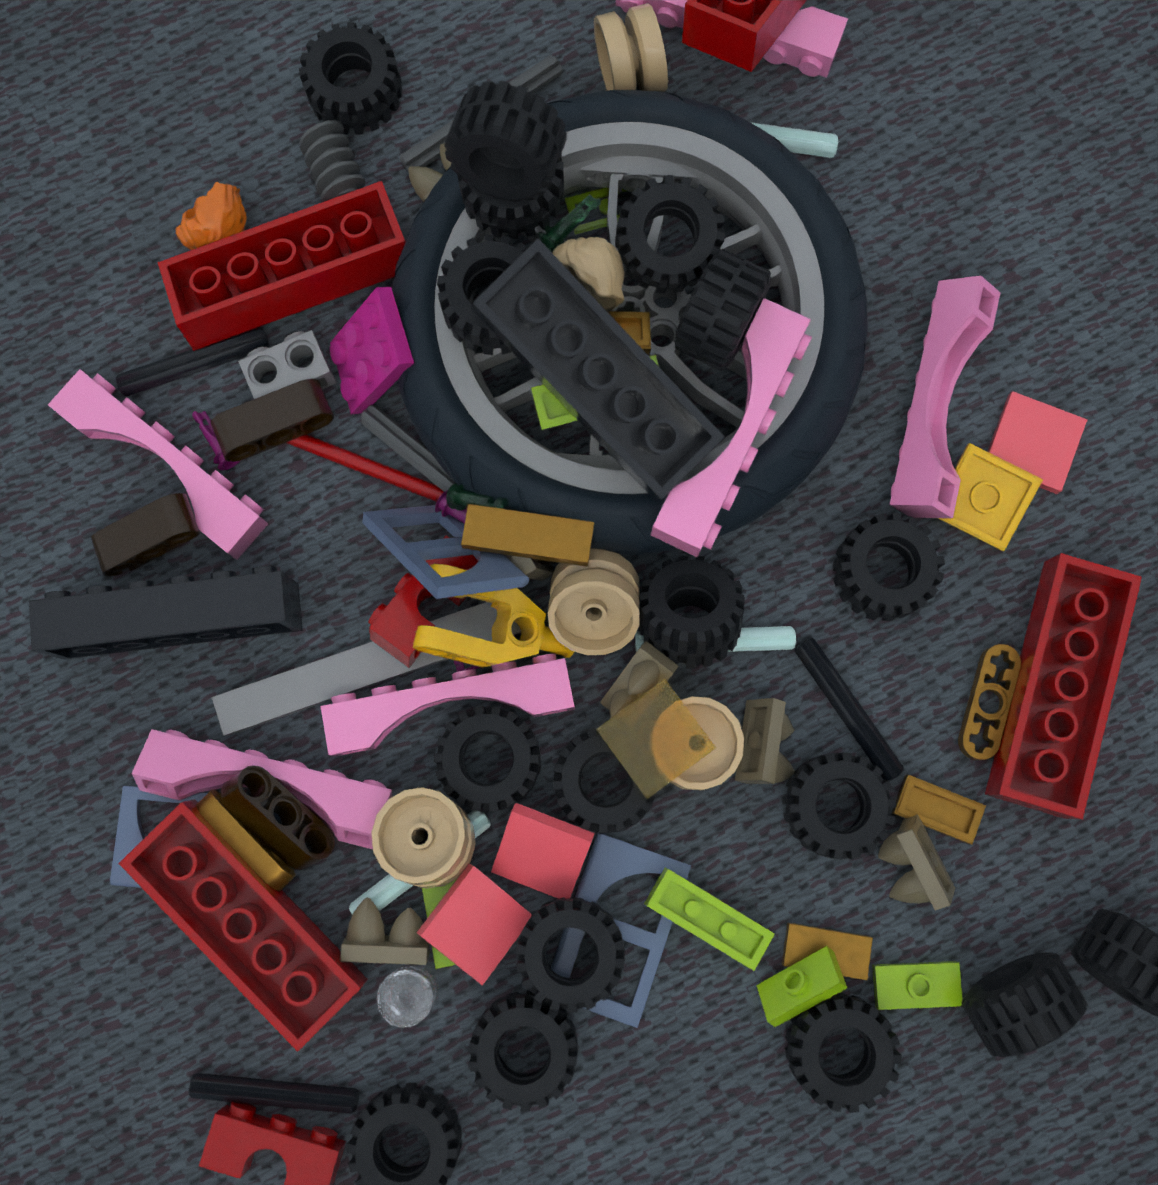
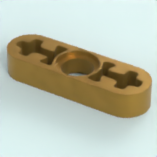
[958,644,1021,760]
[196,789,296,892]

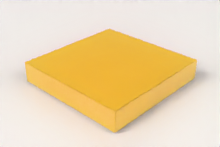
[937,443,1043,551]

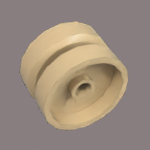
[594,3,668,92]
[548,548,640,655]
[649,697,744,790]
[371,787,476,889]

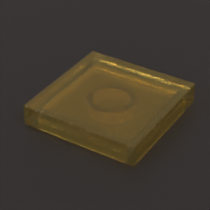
[596,679,716,799]

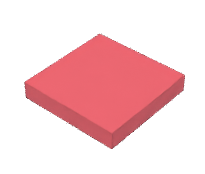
[987,391,1088,494]
[491,803,595,899]
[417,864,532,986]

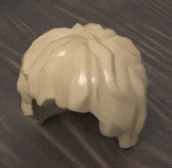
[552,237,625,311]

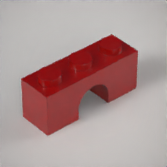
[368,535,478,668]
[199,1102,346,1185]

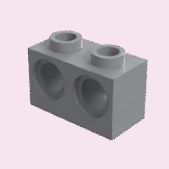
[238,330,337,399]

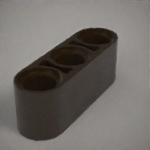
[211,379,334,462]
[91,493,200,577]
[220,765,335,870]

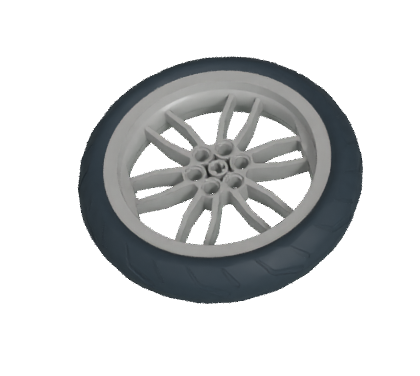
[392,90,868,555]

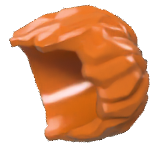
[176,182,247,250]

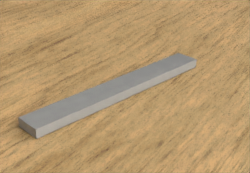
[212,602,521,736]

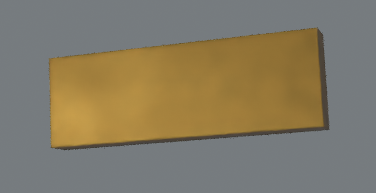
[461,504,594,567]

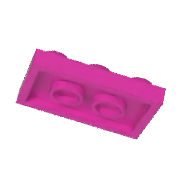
[330,287,414,414]

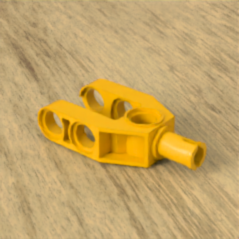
[413,564,574,668]

